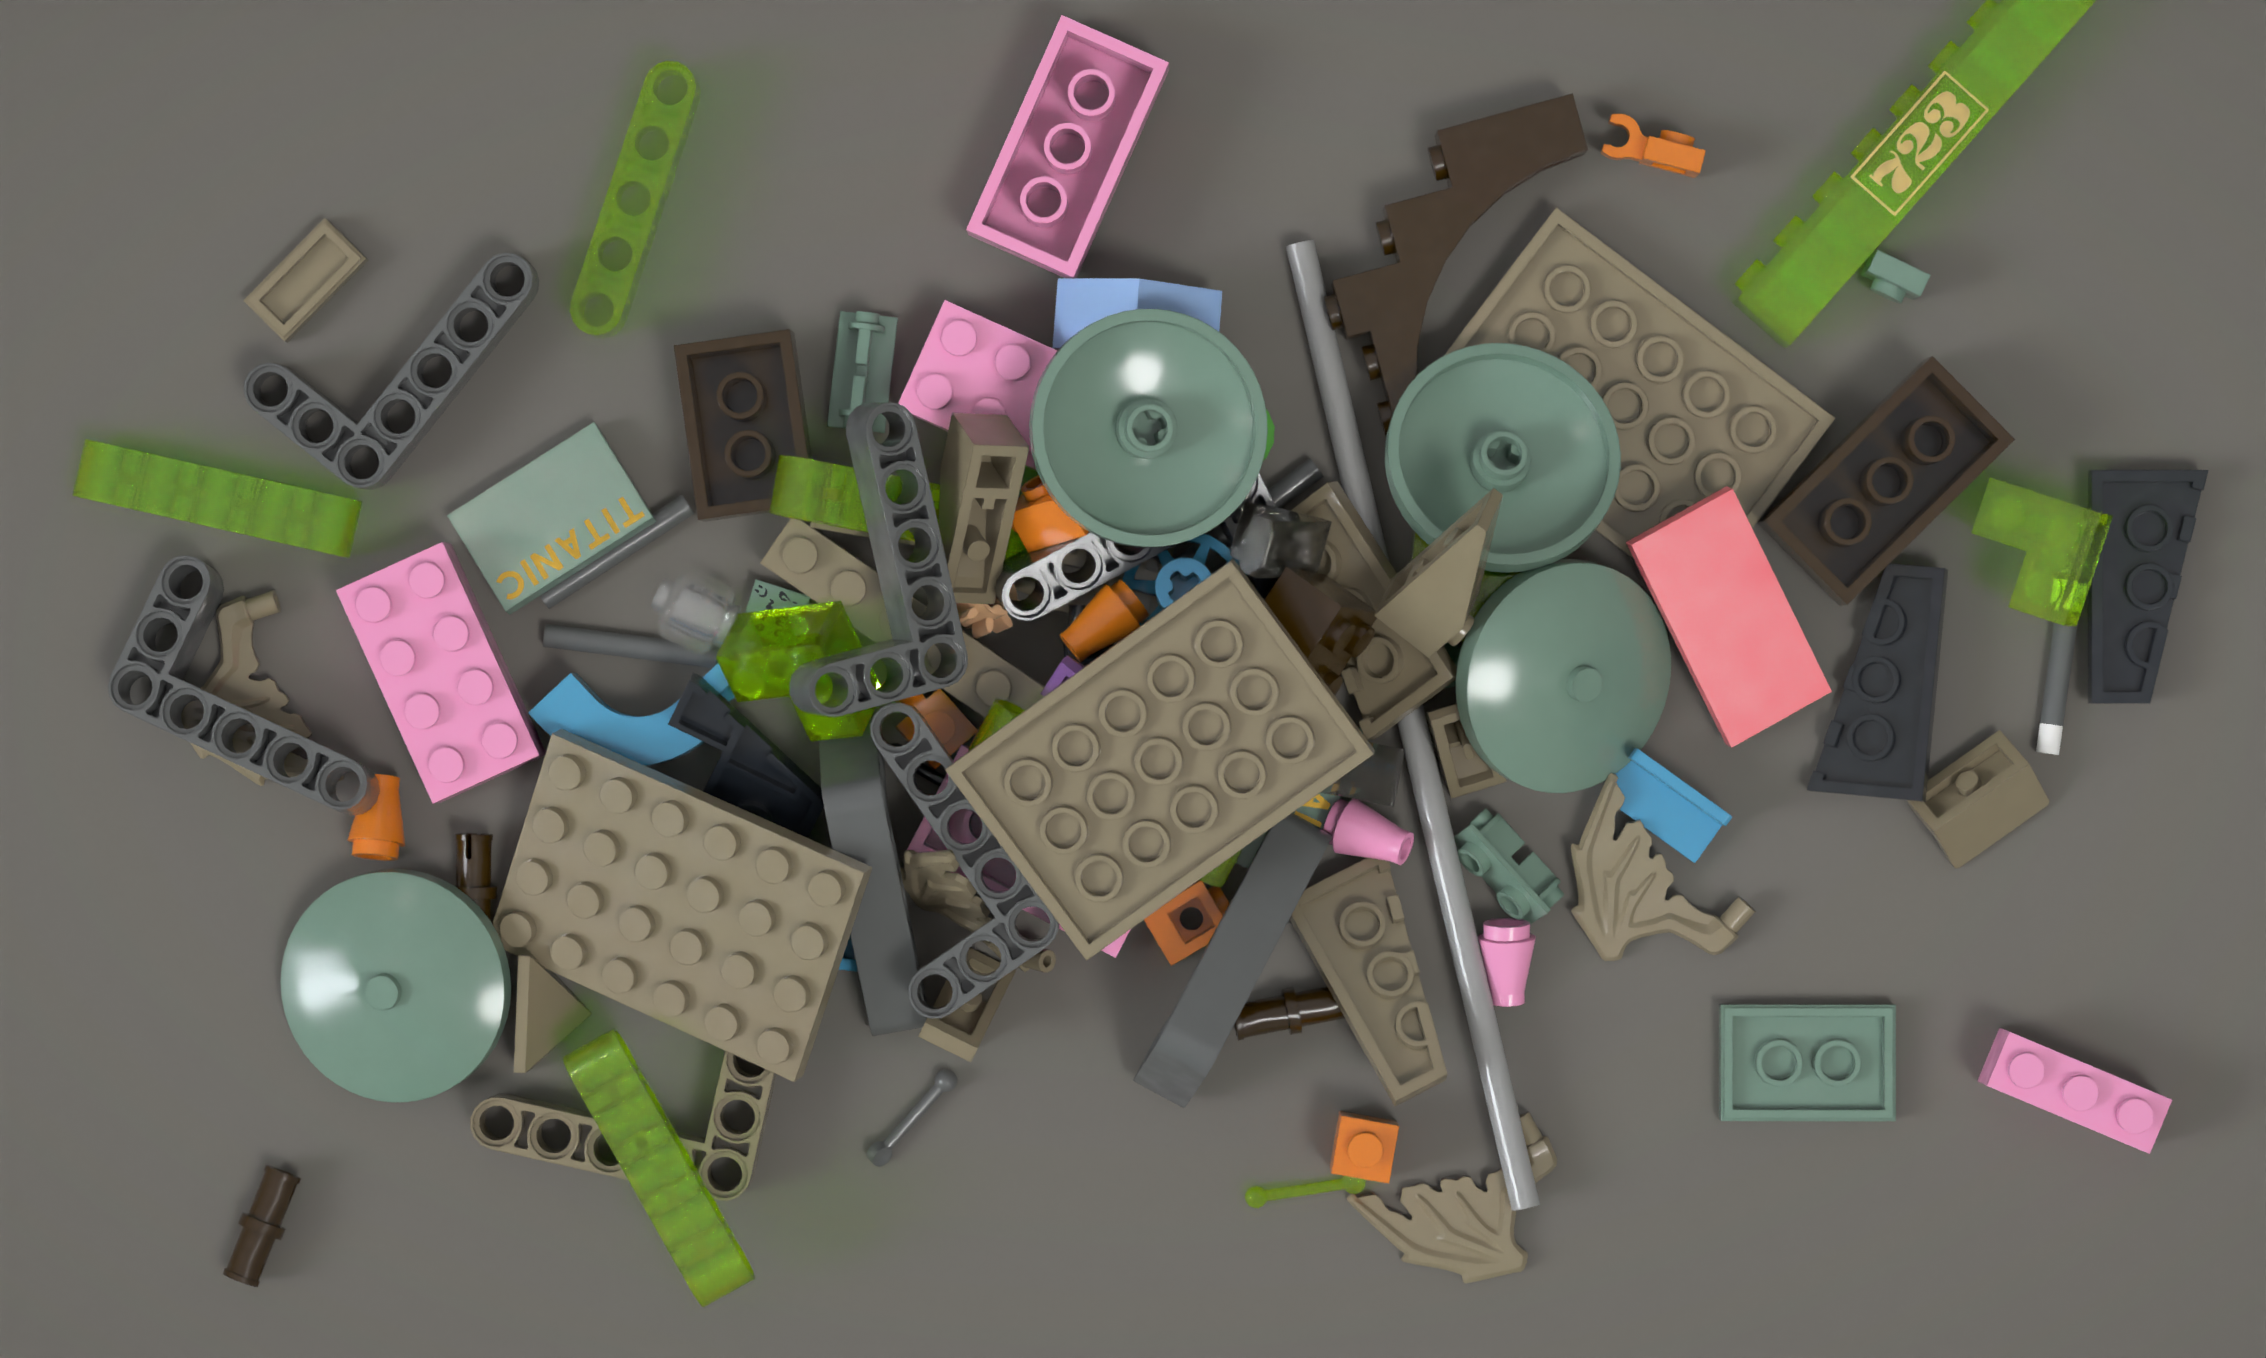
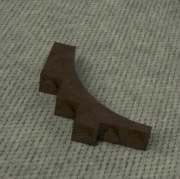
[1323,94,1588,437]

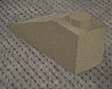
[939,413,1029,604]
[1374,488,1503,658]

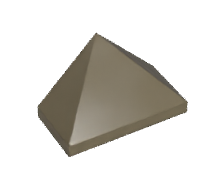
[514,954,592,1073]

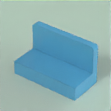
[1616,748,1732,863]

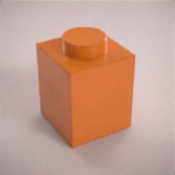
[1330,1111,1399,1184]

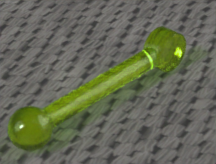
[1245,1176,1366,1208]

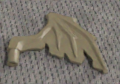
[181,590,344,786]
[1571,773,1756,961]
[900,849,1056,973]
[1347,1111,1557,1284]

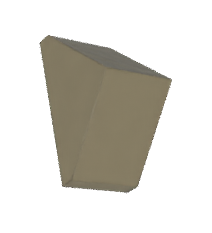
[1425,703,1507,799]

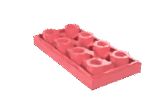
[1626,486,1832,748]

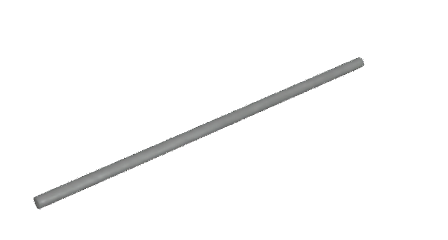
[1286,240,1540,1211]

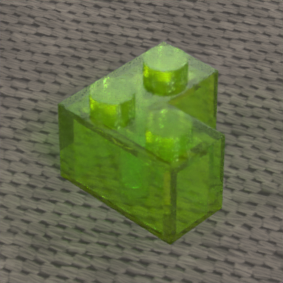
[1972,477,2113,626]
[716,601,881,742]

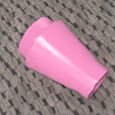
[1323,799,1414,865]
[1478,918,1536,1007]

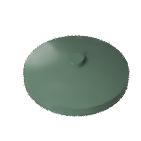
[1029,309,1268,547]
[1385,343,1621,573]
[1456,559,1671,793]
[281,869,511,1102]

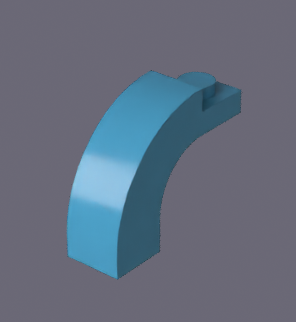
[528,661,740,766]

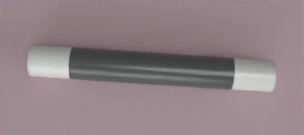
[2036,579,2083,755]

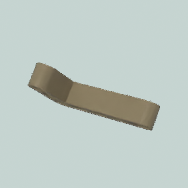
[470,1051,777,1201]

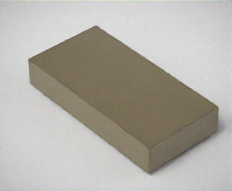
[243,218,368,343]

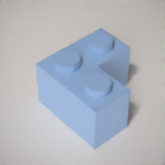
[1052,278,1222,349]

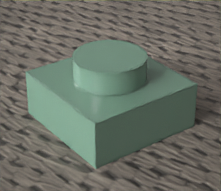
[1861,250,1931,304]

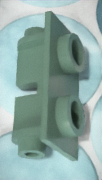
[827,311,898,433]
[1454,808,1564,924]

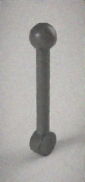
[867,1069,957,1167]

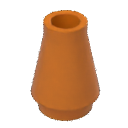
[1059,579,1149,662]
[347,774,405,861]

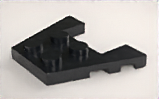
[668,673,824,838]

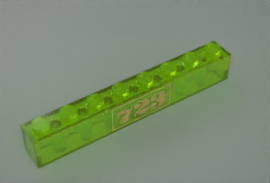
[1732,0,2096,349]

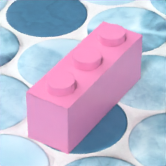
[1978,1028,2172,1154]

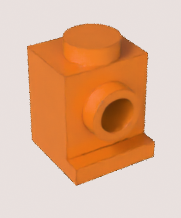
[1012,475,1089,553]
[1144,879,1229,966]

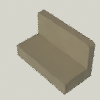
[1907,730,2049,869]

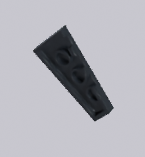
[2088,470,2208,704]
[1807,564,1948,802]

